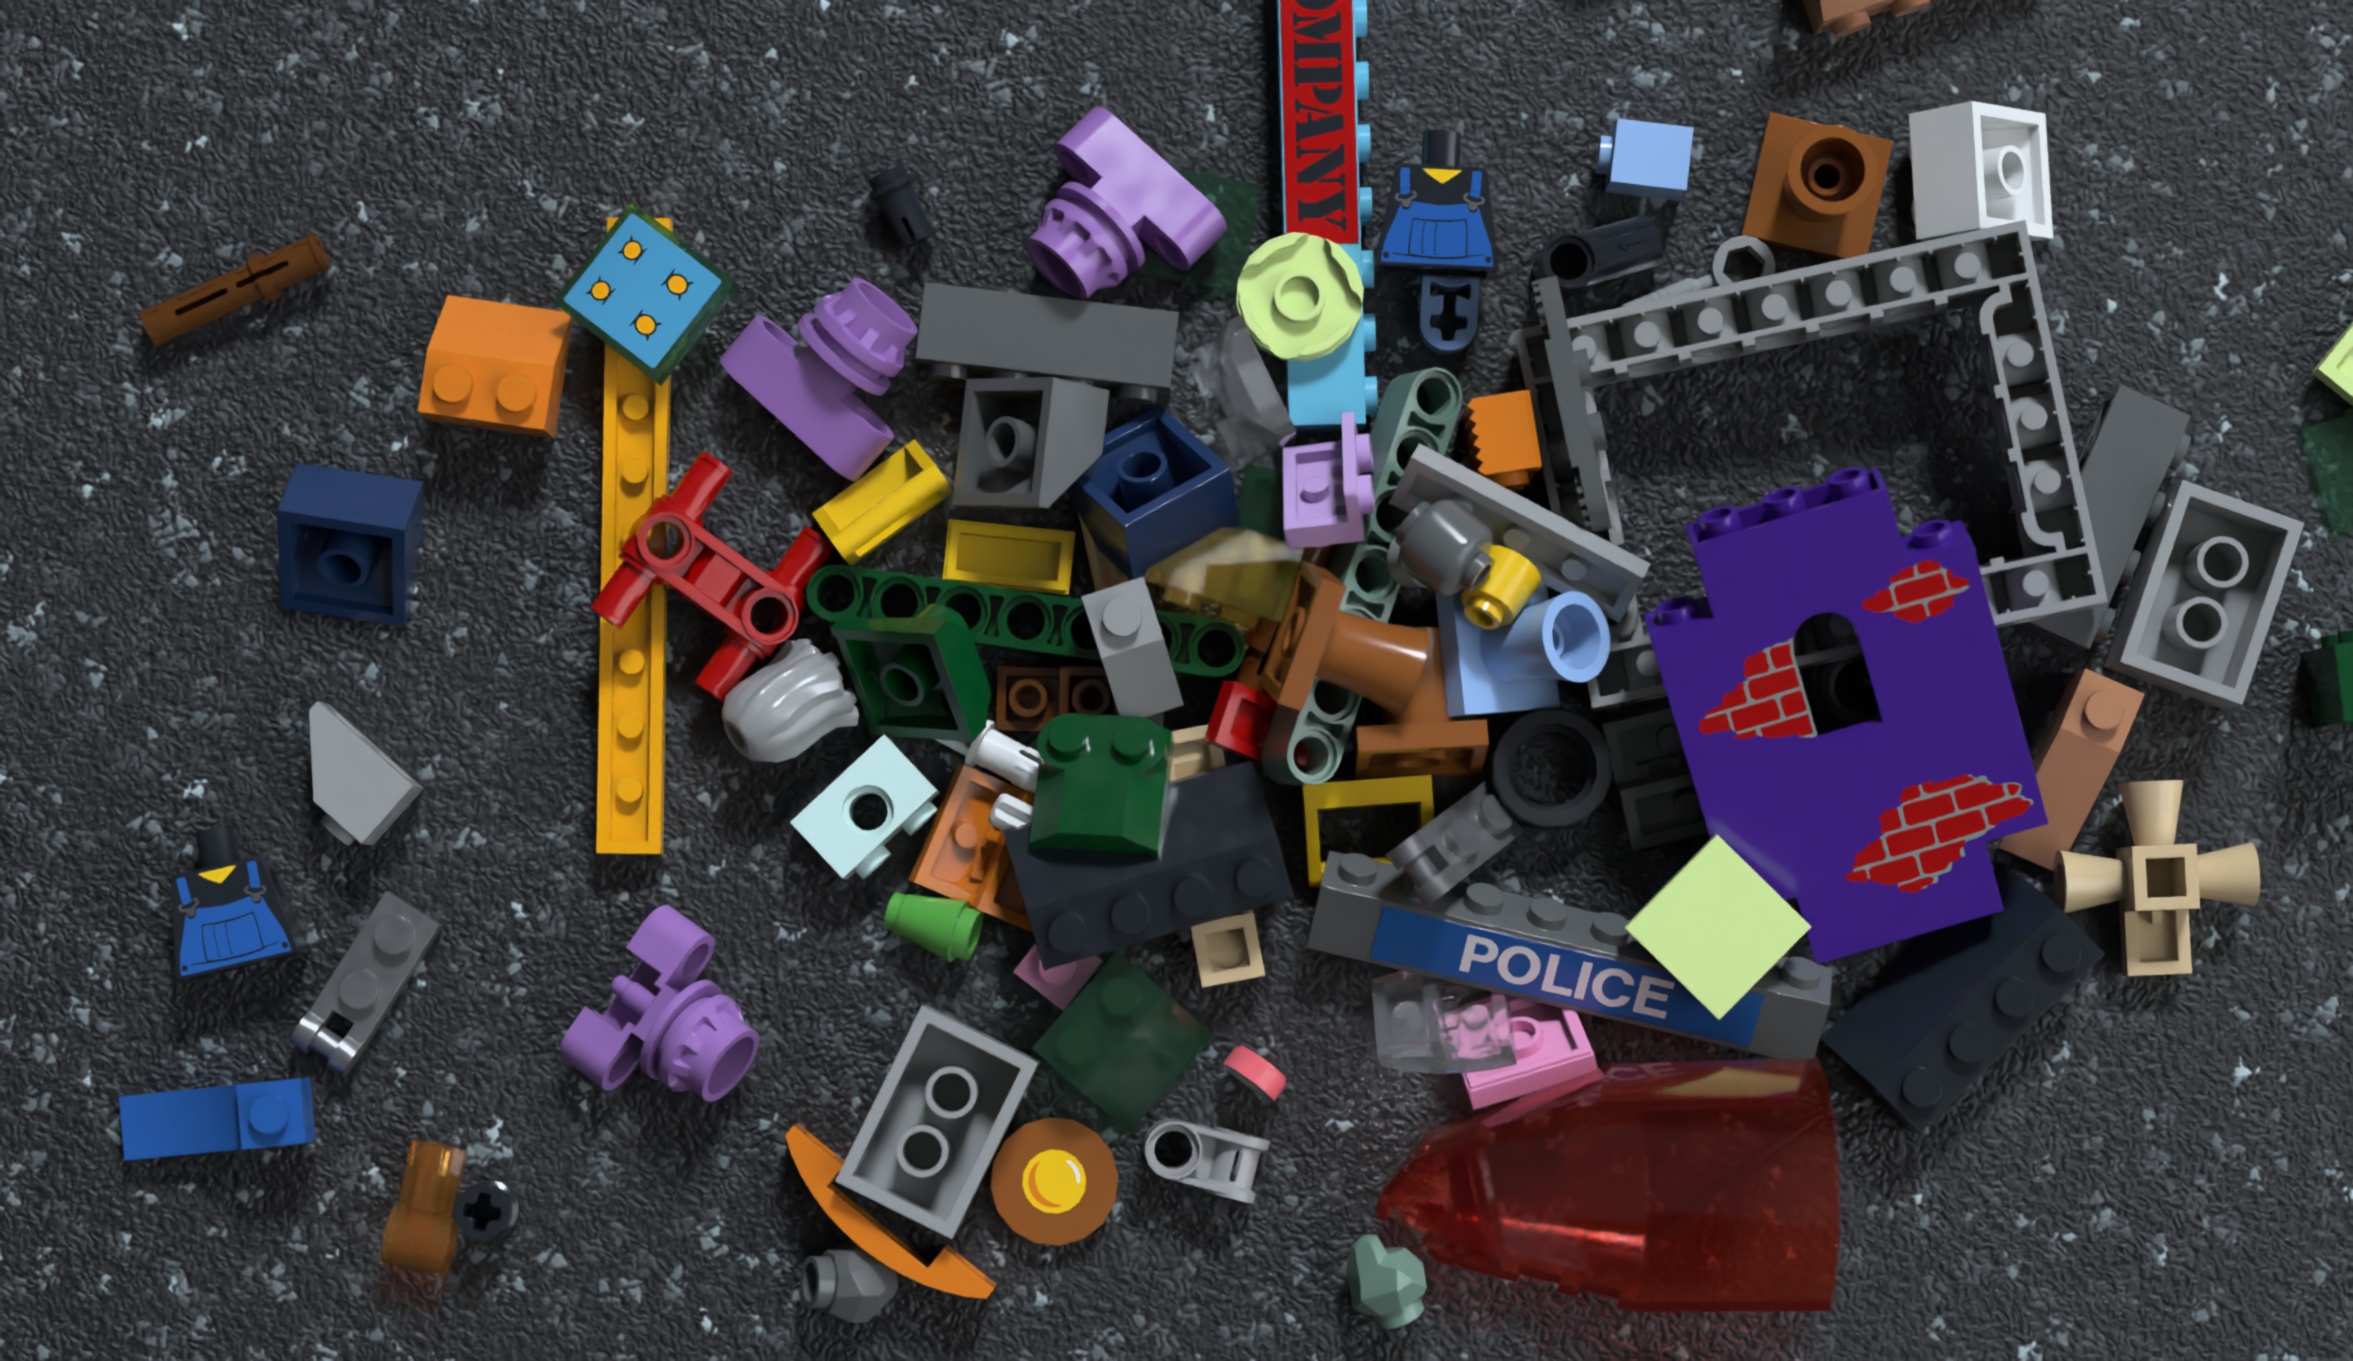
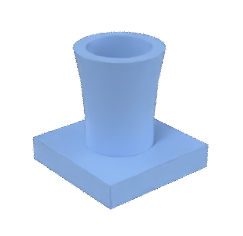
[1435,583,1610,717]

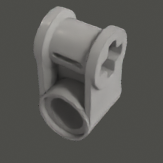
[1142,1118,1270,1204]

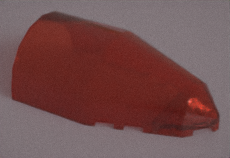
[1376,1058,1841,1312]

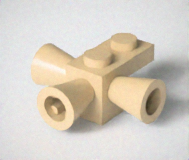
[2053,780,2260,976]

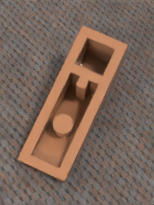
[1996,668,2145,872]

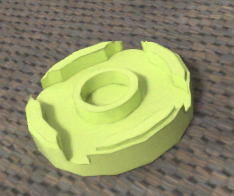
[1236,232,1364,362]

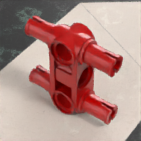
[590,451,836,704]

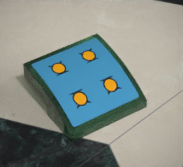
[552,202,740,386]

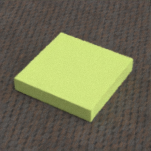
[1624,834,1811,1020]

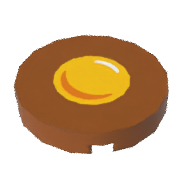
[990,1116,1119,1246]

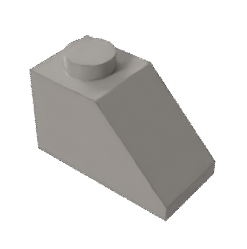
[1082,577,1184,718]
[309,701,424,846]

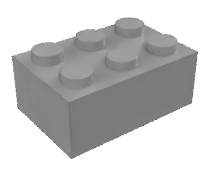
[2104,480,2304,709]
[835,1005,1040,1239]

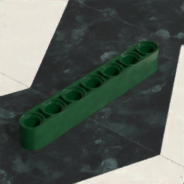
[806,564,1245,681]

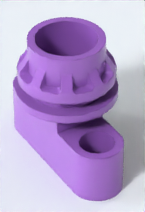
[1025,106,1227,301]
[720,277,918,481]
[559,905,759,1102]

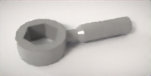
[1622,235,1776,307]

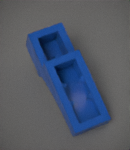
[119,1077,316,1161]

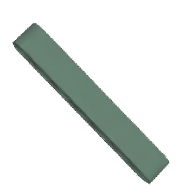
[1262,367,1463,786]

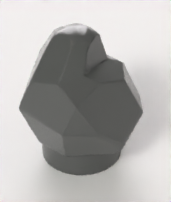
[801,1242,899,1323]

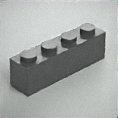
[916,282,1179,404]
[2013,384,2191,653]

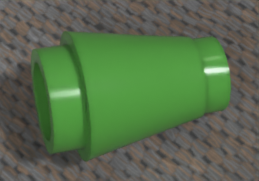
[884,892,984,962]

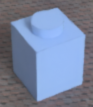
[1595,119,1694,201]

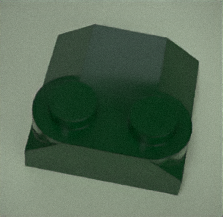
[830,604,991,742]
[1029,713,1175,857]

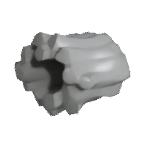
[721,638,859,763]

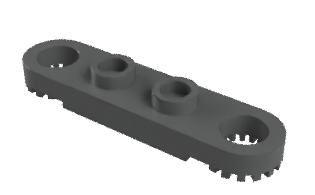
[1532,275,1612,533]

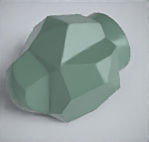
[1346,1234,1427,1329]

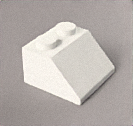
[1908,101,2053,241]

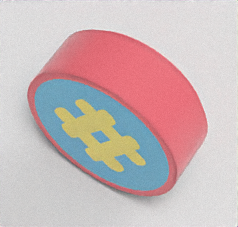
[1222,1045,1287,1102]

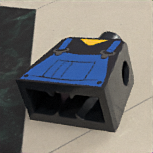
[1374,130,1498,281]
[171,825,310,980]

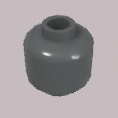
[1395,499,1495,596]

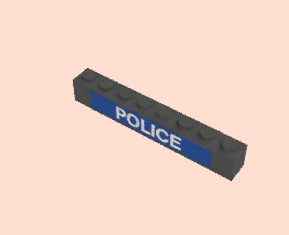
[1307,850,1832,1066]

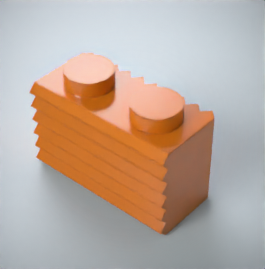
[1459,390,1542,494]

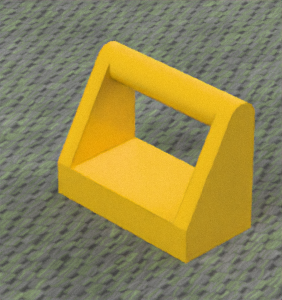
[812,439,953,566]
[1301,775,1434,888]

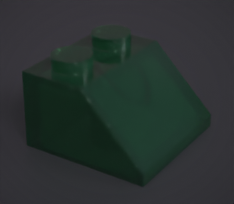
[1032,951,1214,1132]

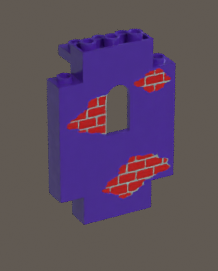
[1643,467,2049,964]

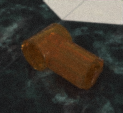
[381,1139,469,1275]

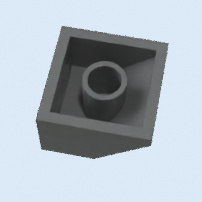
[952,377,1110,508]

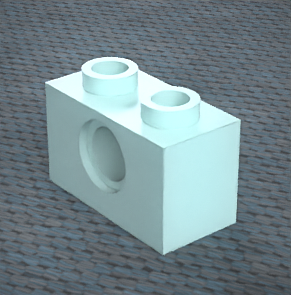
[790,734,940,880]

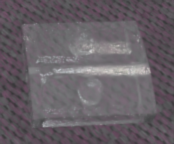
[1371,971,1517,1074]

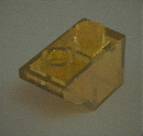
[1145,527,1304,630]

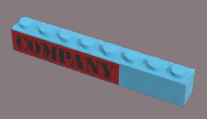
[1276,0,1378,433]

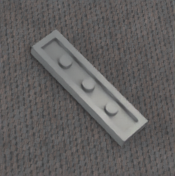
[1389,443,1651,623]

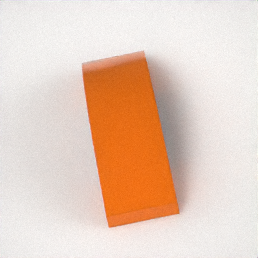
[785,1123,997,1299]

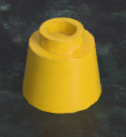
[1460,545,1541,630]

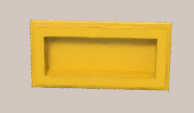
[942,519,1075,595]

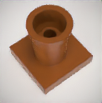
[1740,112,1893,261]
[1259,561,1429,716]
[1353,627,1489,780]

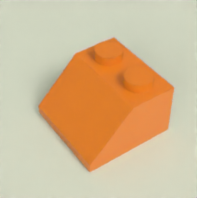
[417,295,574,439]

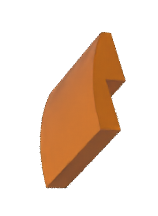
[908,763,1035,932]

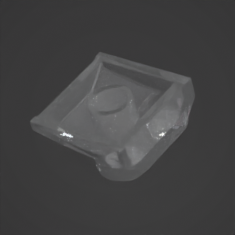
[1187,315,1297,465]

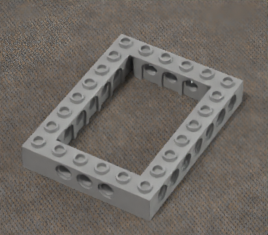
[1514,220,2108,711]

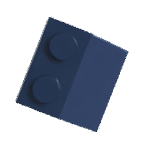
[1066,405,1240,580]
[277,463,423,627]

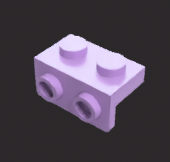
[1283,412,1375,549]

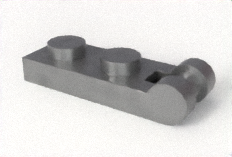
[1386,780,1524,908]
[289,891,444,1077]

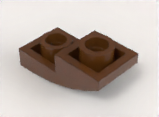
[996,666,1119,732]

